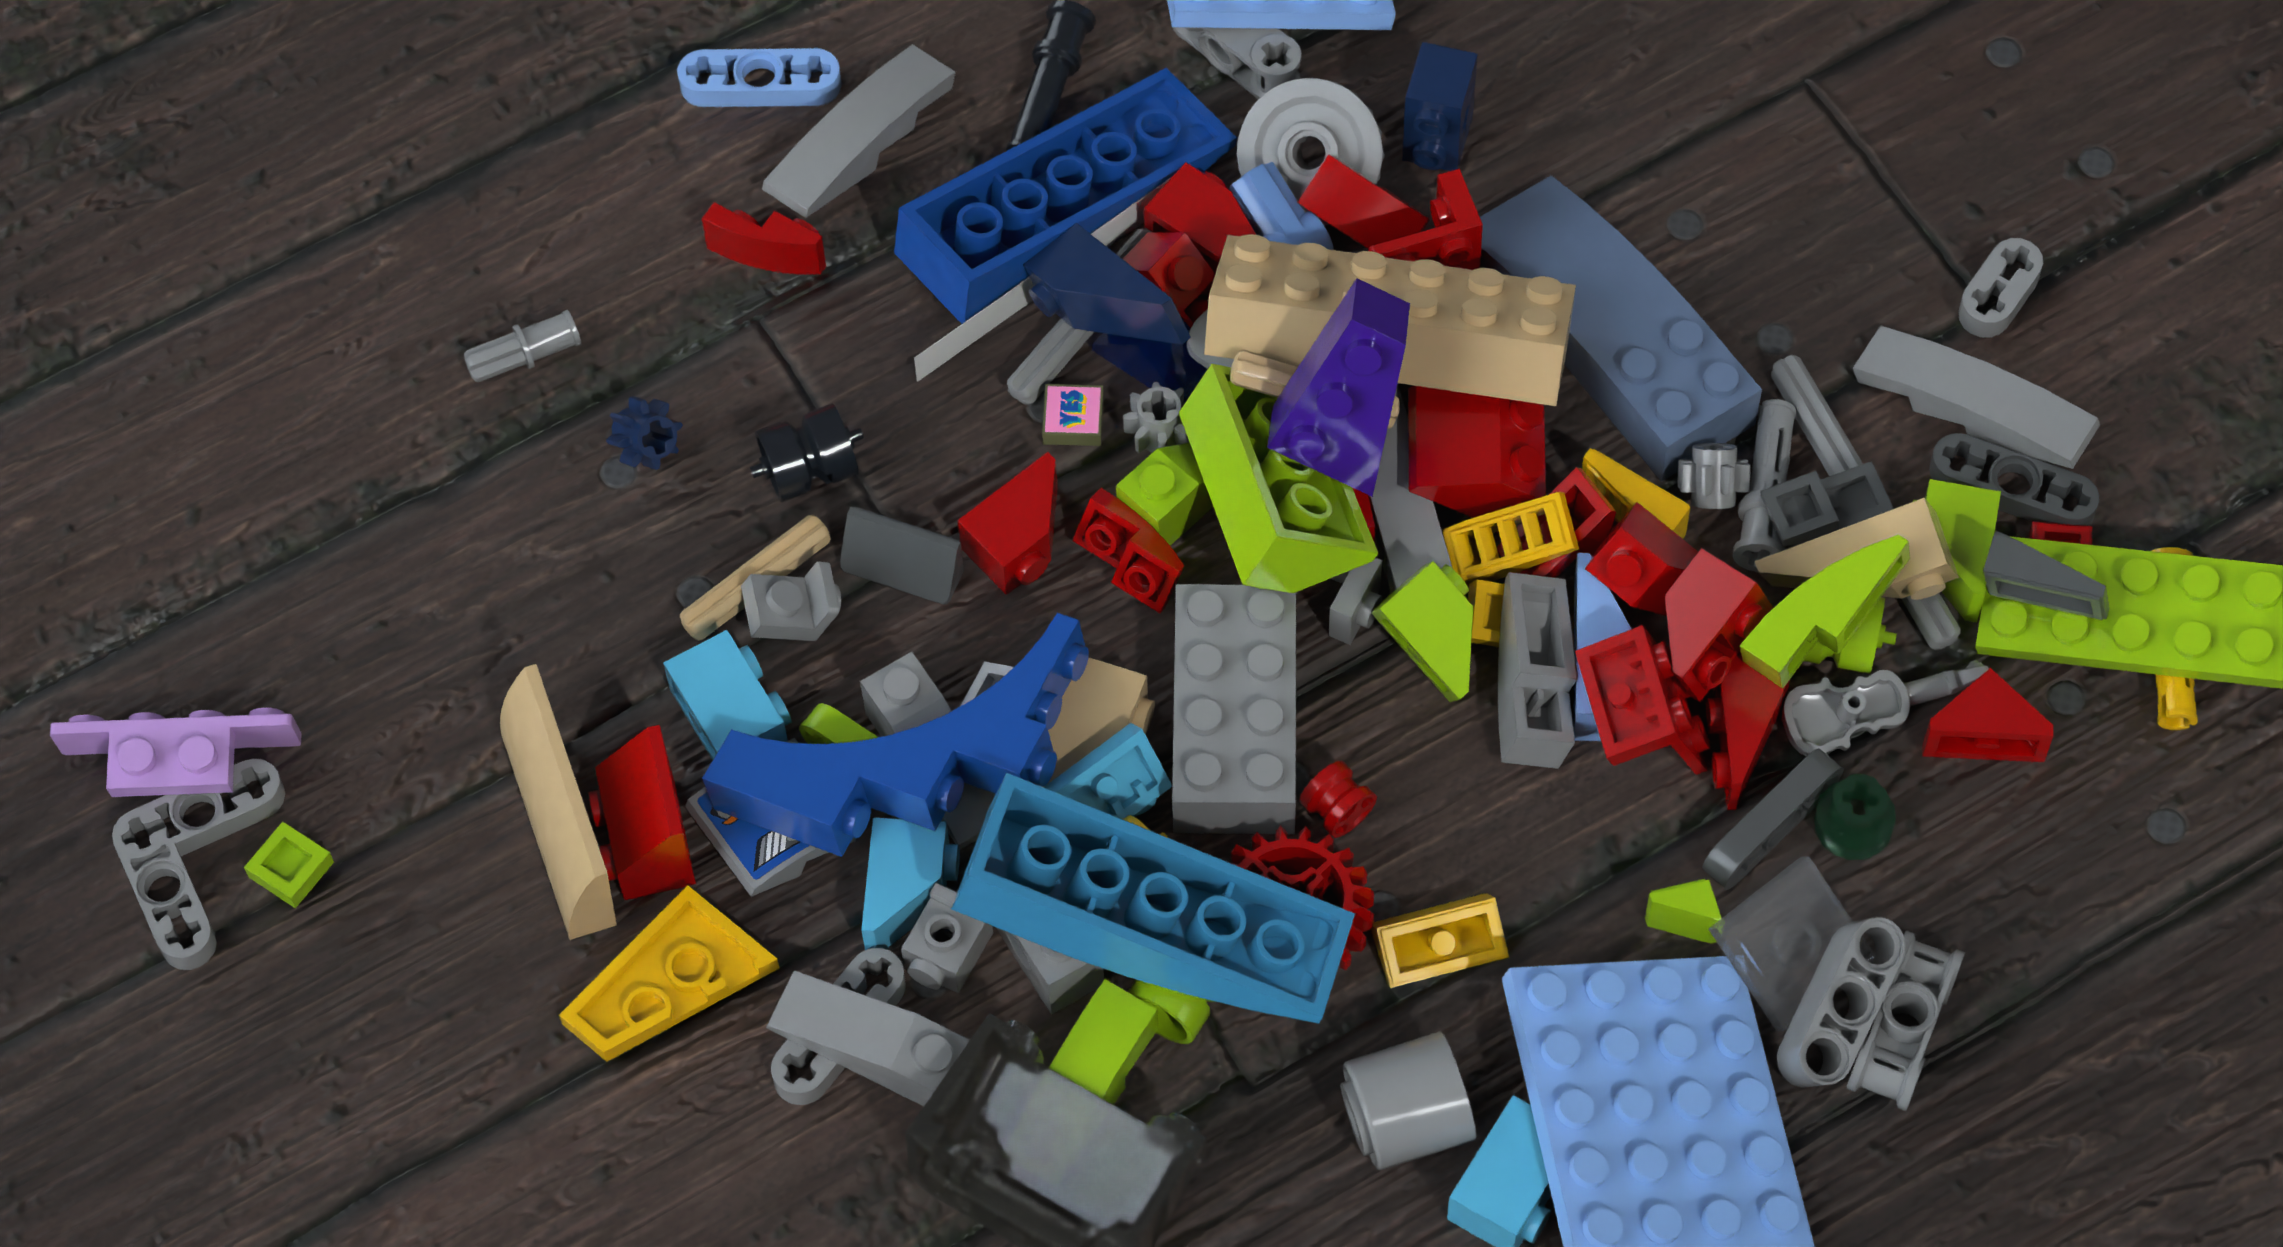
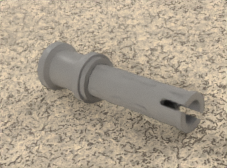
[1733,399,1796,572]

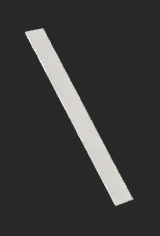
[914,176,1173,382]

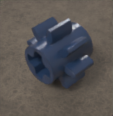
[606,396,683,470]

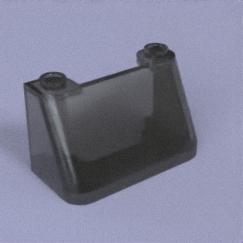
[905,1013,1206,1247]

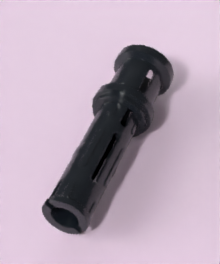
[1006,0,1096,151]

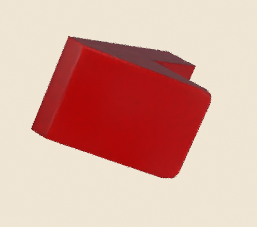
[1497,467,1616,578]

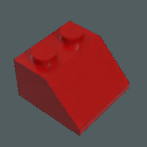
[1408,385,1546,518]
[588,724,696,901]

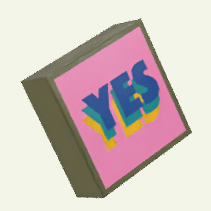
[1042,384,1104,446]

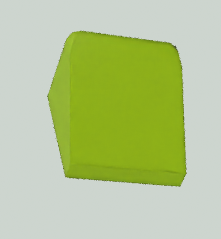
[1645,879,1722,943]

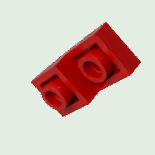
[1297,154,1430,249]
[701,202,827,275]
[1072,488,1184,613]

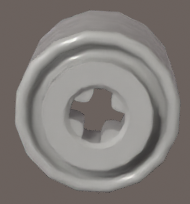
[1340,1031,1476,1171]

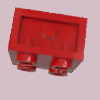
[1368,169,1483,270]
[1575,625,1711,775]

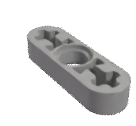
[771,948,906,1105]

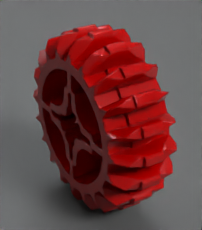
[1231,825,1374,971]

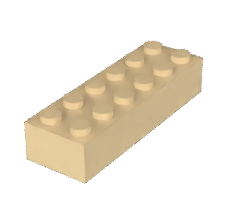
[1204,234,1576,406]

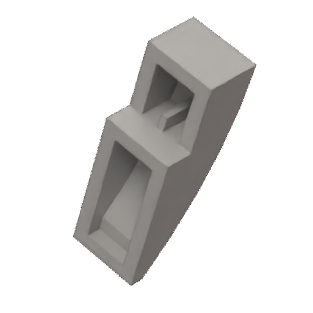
[1498,572,1577,769]

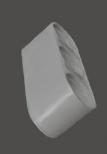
[1777,917,1906,1088]

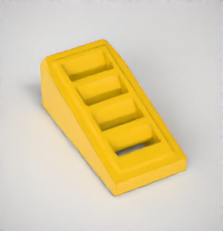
[1582,448,1690,539]
[1443,492,1579,586]

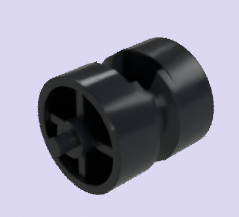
[750,403,864,503]

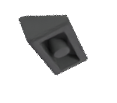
[840,507,964,604]

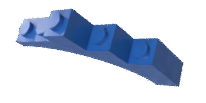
[702,613,1089,857]

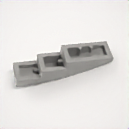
[762,44,956,218]
[1853,326,2100,469]

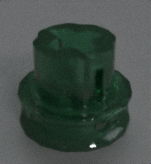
[1814,774,1896,860]

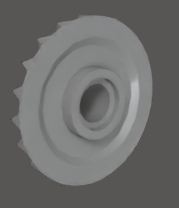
[1237,78,1385,226]

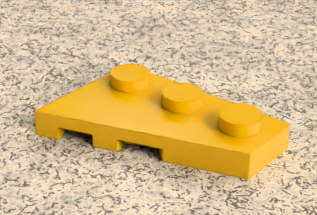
[559,885,780,1062]

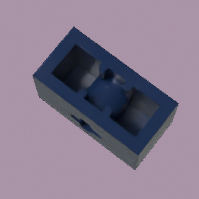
[1402,42,1478,171]

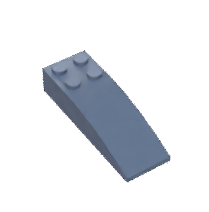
[1480,176,1762,482]

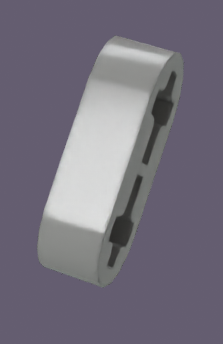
[1958,238,2043,337]

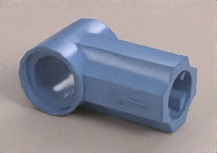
[1229,161,1334,250]

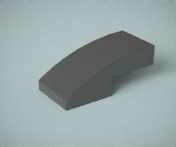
[1760,461,1894,546]

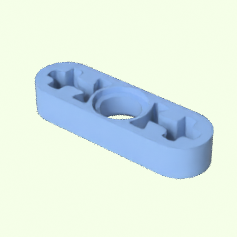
[677,48,842,107]

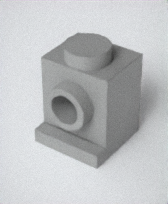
[901,883,993,994]

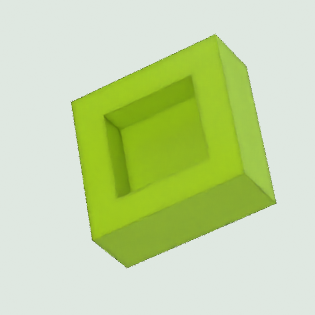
[244,821,334,908]

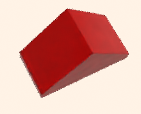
[1922,668,2054,762]

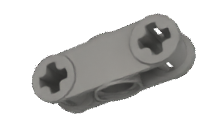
[1173,27,1301,100]
[1846,930,1965,1111]

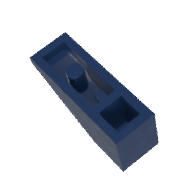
[1023,223,1191,345]

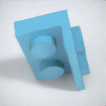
[1043,723,1172,820]

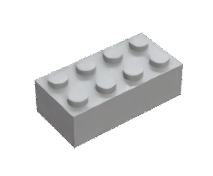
[1172,584,1296,834]

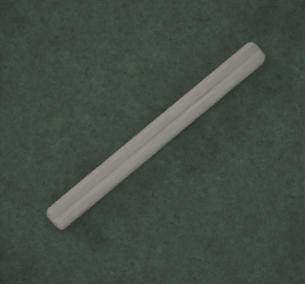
[1771,355,1960,650]

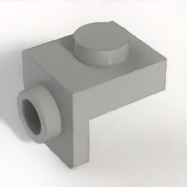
[1329,557,1382,645]

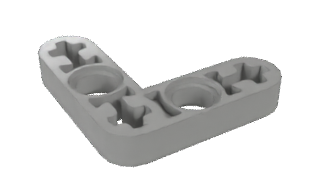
[112,759,285,970]

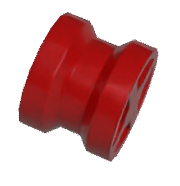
[1299,761,1377,838]

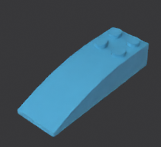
[951,773,1355,1024]

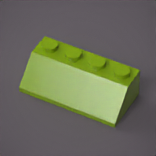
[1179,364,1378,593]

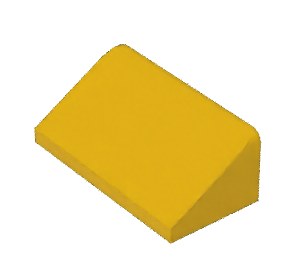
[1371,894,1509,988]

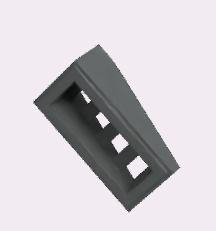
[1983,531,2110,620]

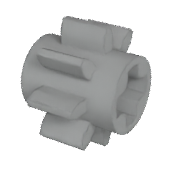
[1123,382,1189,453]
[1678,443,1751,509]

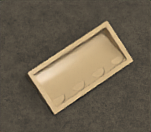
[500,664,617,940]

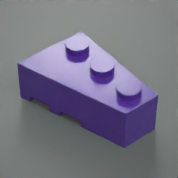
[1267,278,1410,497]

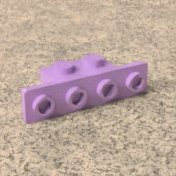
[50,708,301,797]

